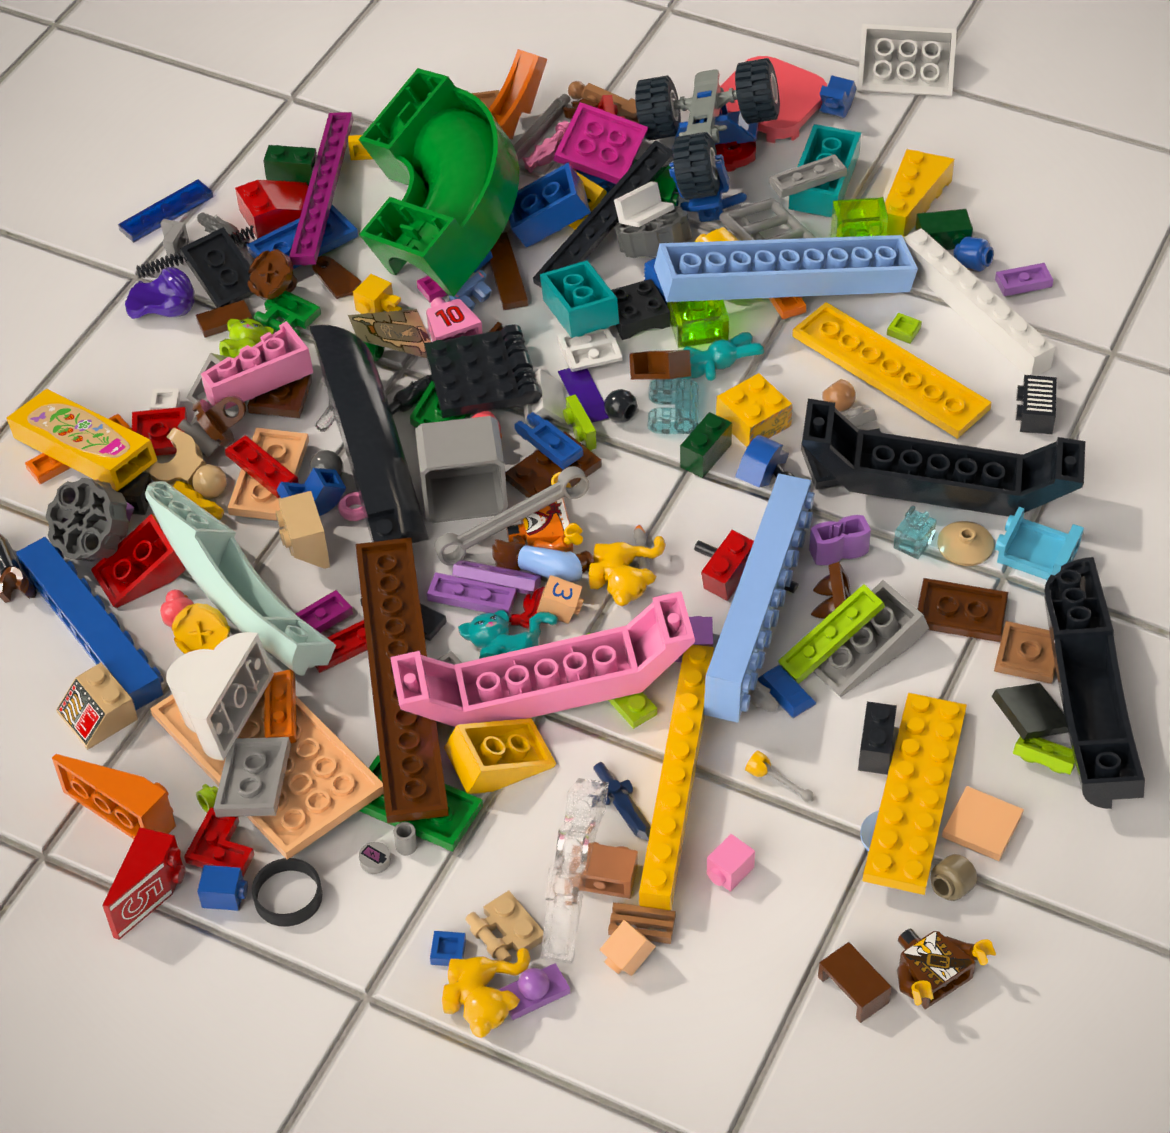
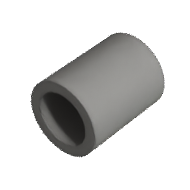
[393,822,417,855]

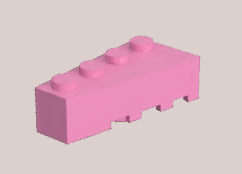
[201,321,313,410]

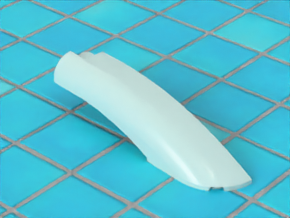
[145,481,336,676]

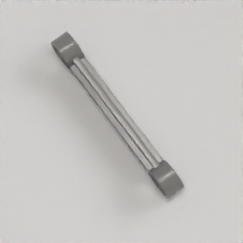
[434,466,589,566]

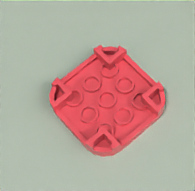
[720,56,827,143]

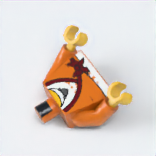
[506,472,583,552]

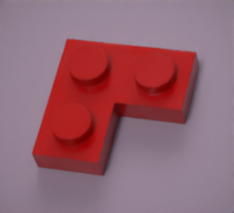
[184,807,255,877]

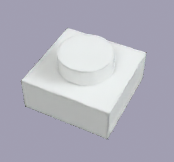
[150,388,181,410]

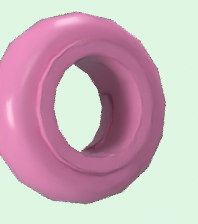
[338,492,365,521]

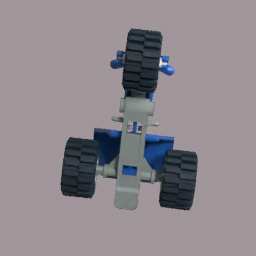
[635,58,780,222]

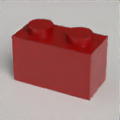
[701,530,754,601]

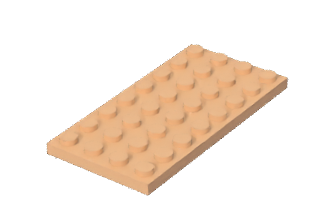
[150,693,384,859]

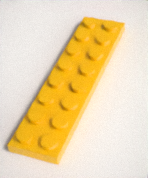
[792,302,992,439]
[862,693,967,895]

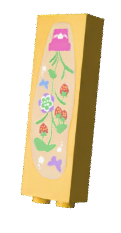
[6,388,158,491]

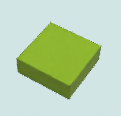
[887,313,922,344]

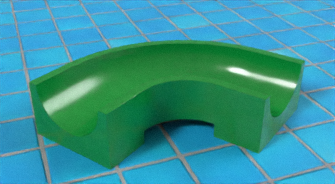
[358,68,519,297]

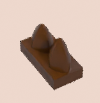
[811,562,851,619]

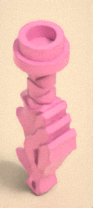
[522,121,570,173]

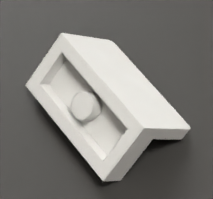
[614,182,675,227]
[524,369,565,424]

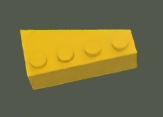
[879,149,955,237]

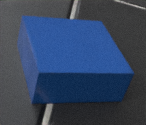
[430,931,466,966]

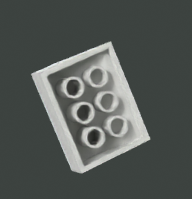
[857,24,957,97]

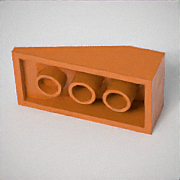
[52,754,176,839]

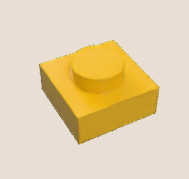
[348,135,373,160]

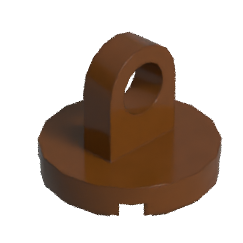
[248,249,297,300]
[193,396,246,448]

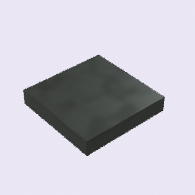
[991,683,1068,740]

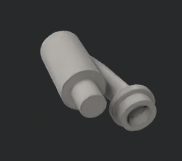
[178,416,220,458]

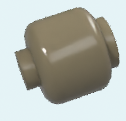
[930,854,978,901]

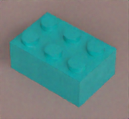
[540,260,619,338]

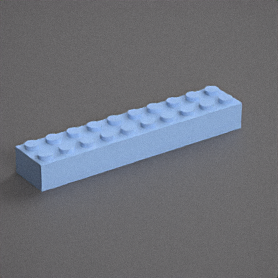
[654,235,918,302]
[704,473,815,723]

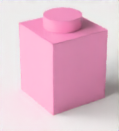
[707,834,755,892]

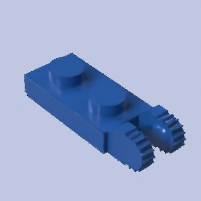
[514,412,583,469]

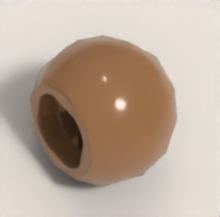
[822,379,856,412]

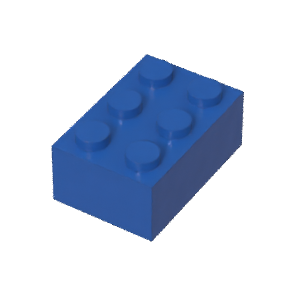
[509,162,591,248]

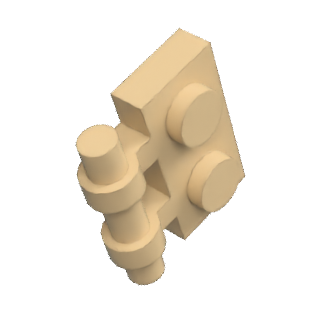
[465,890,546,962]

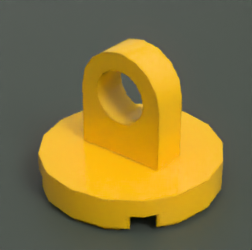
[172,603,230,654]

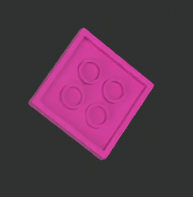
[553,102,648,184]

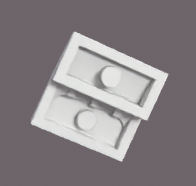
[558,328,623,372]

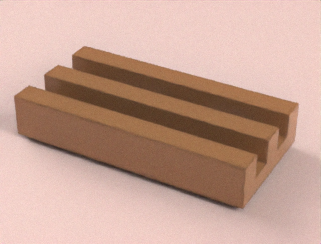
[608,902,676,944]

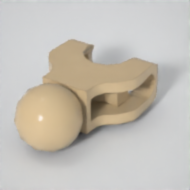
[145,428,227,499]

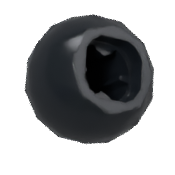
[604,389,638,423]

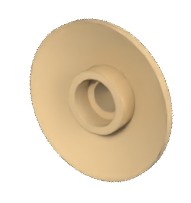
[937,521,994,566]

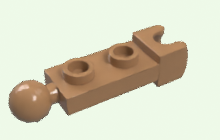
[568,81,639,124]

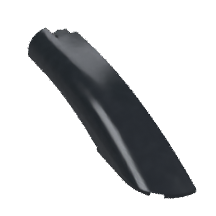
[310,325,429,544]
[1044,557,1145,809]

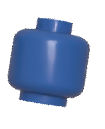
[954,237,994,272]

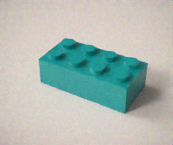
[788,124,861,218]

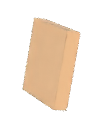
[942,786,1024,861]

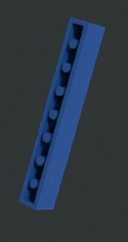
[16,537,164,711]

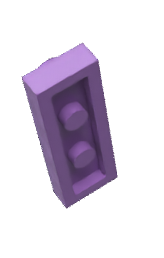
[452,560,542,594]
[427,572,517,616]

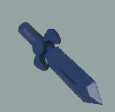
[593,762,651,841]

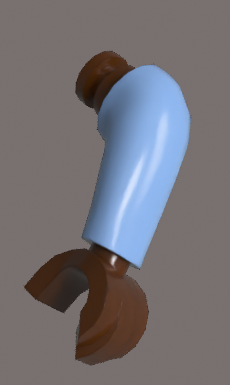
[492,535,594,582]

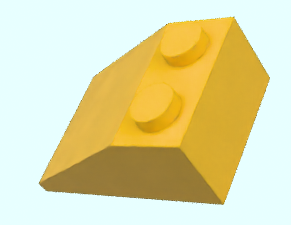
[444,718,556,794]

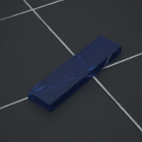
[118,179,213,243]

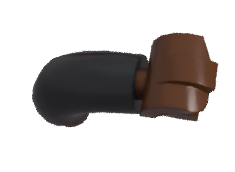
[0,534,37,603]

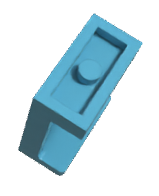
[995,507,1084,580]

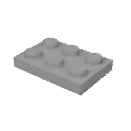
[214,737,291,817]

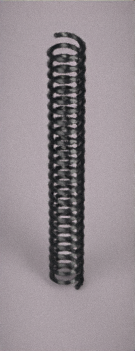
[136,225,255,278]

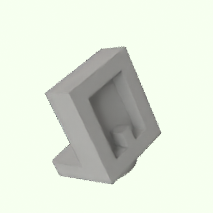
[161,219,189,258]

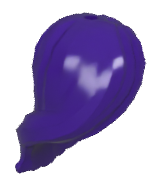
[125,267,195,319]

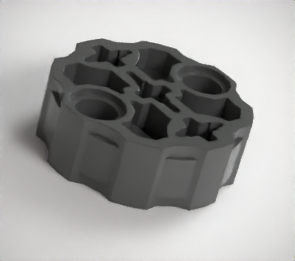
[615,206,692,258]
[46,478,129,562]

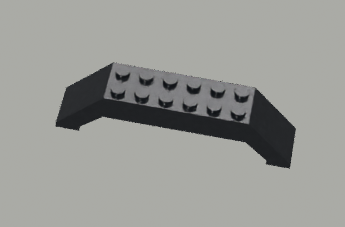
[802,398,1086,517]

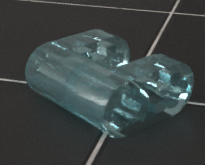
[647,379,699,434]

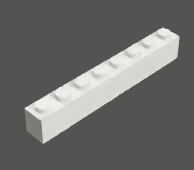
[903,228,1055,376]

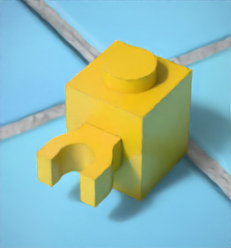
[353,274,402,314]

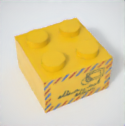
[716,373,792,447]

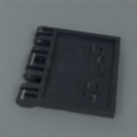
[424,324,542,418]

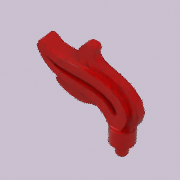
[509,587,545,629]

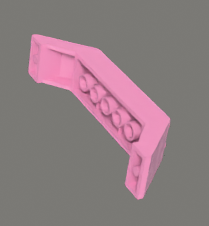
[390,591,695,727]

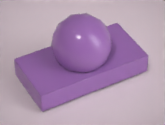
[499,963,570,1020]

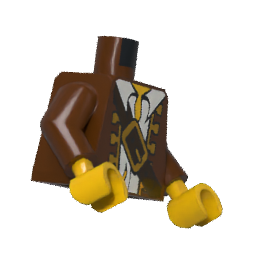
[897,928,996,1009]

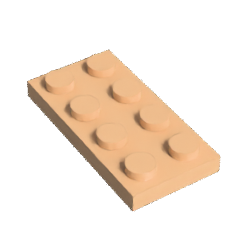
[228,428,309,521]

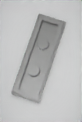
[769,154,847,198]

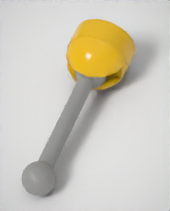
[745,750,813,802]

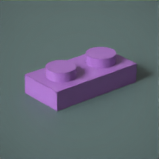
[995,263,1053,296]

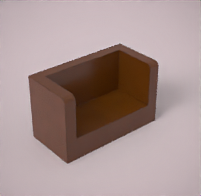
[629,350,691,380]
[818,942,892,1023]

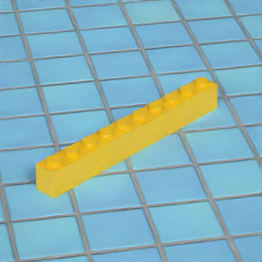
[639,644,714,910]

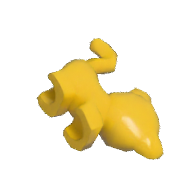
[589,536,666,606]
[442,948,531,1038]

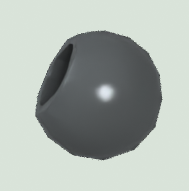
[310,450,344,477]

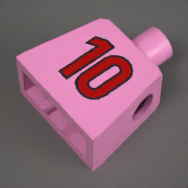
[426,297,482,342]

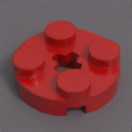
[715,141,756,172]

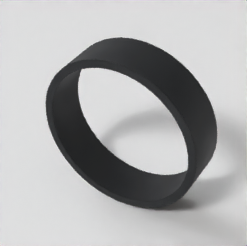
[252,858,323,927]

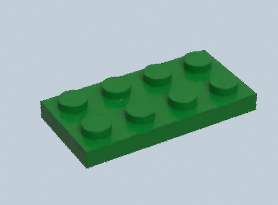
[359,755,483,852]

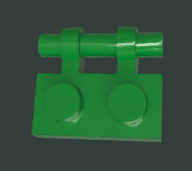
[254,290,321,336]

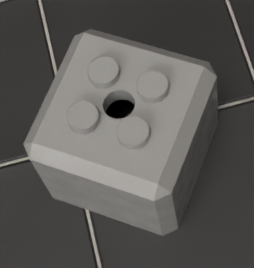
[415,416,508,523]

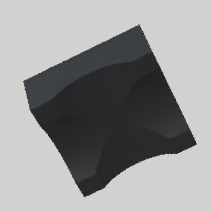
[611,279,670,340]

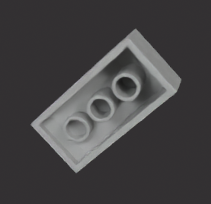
[813,580,929,697]

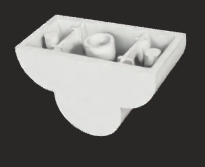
[166,632,274,761]

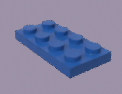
[246,205,358,269]

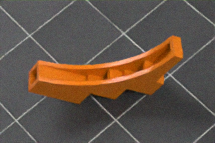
[489,49,547,140]

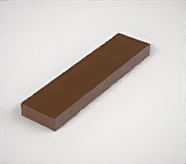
[489,232,528,310]

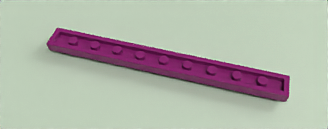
[289,112,354,266]

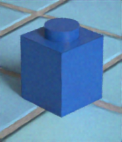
[197,865,248,911]

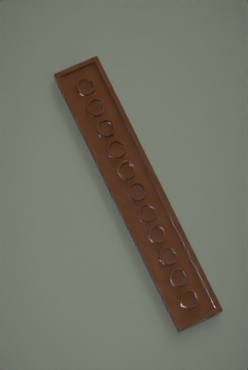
[355,538,449,823]

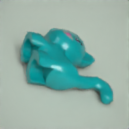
[458,610,558,659]

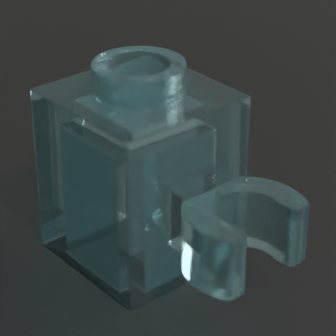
[893,505,937,559]

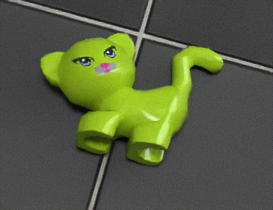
[219,318,275,358]

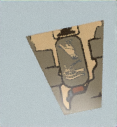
[348,309,431,359]

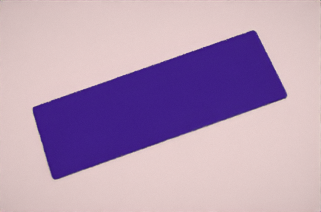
[558,368,609,423]

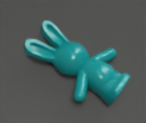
[676,332,764,385]

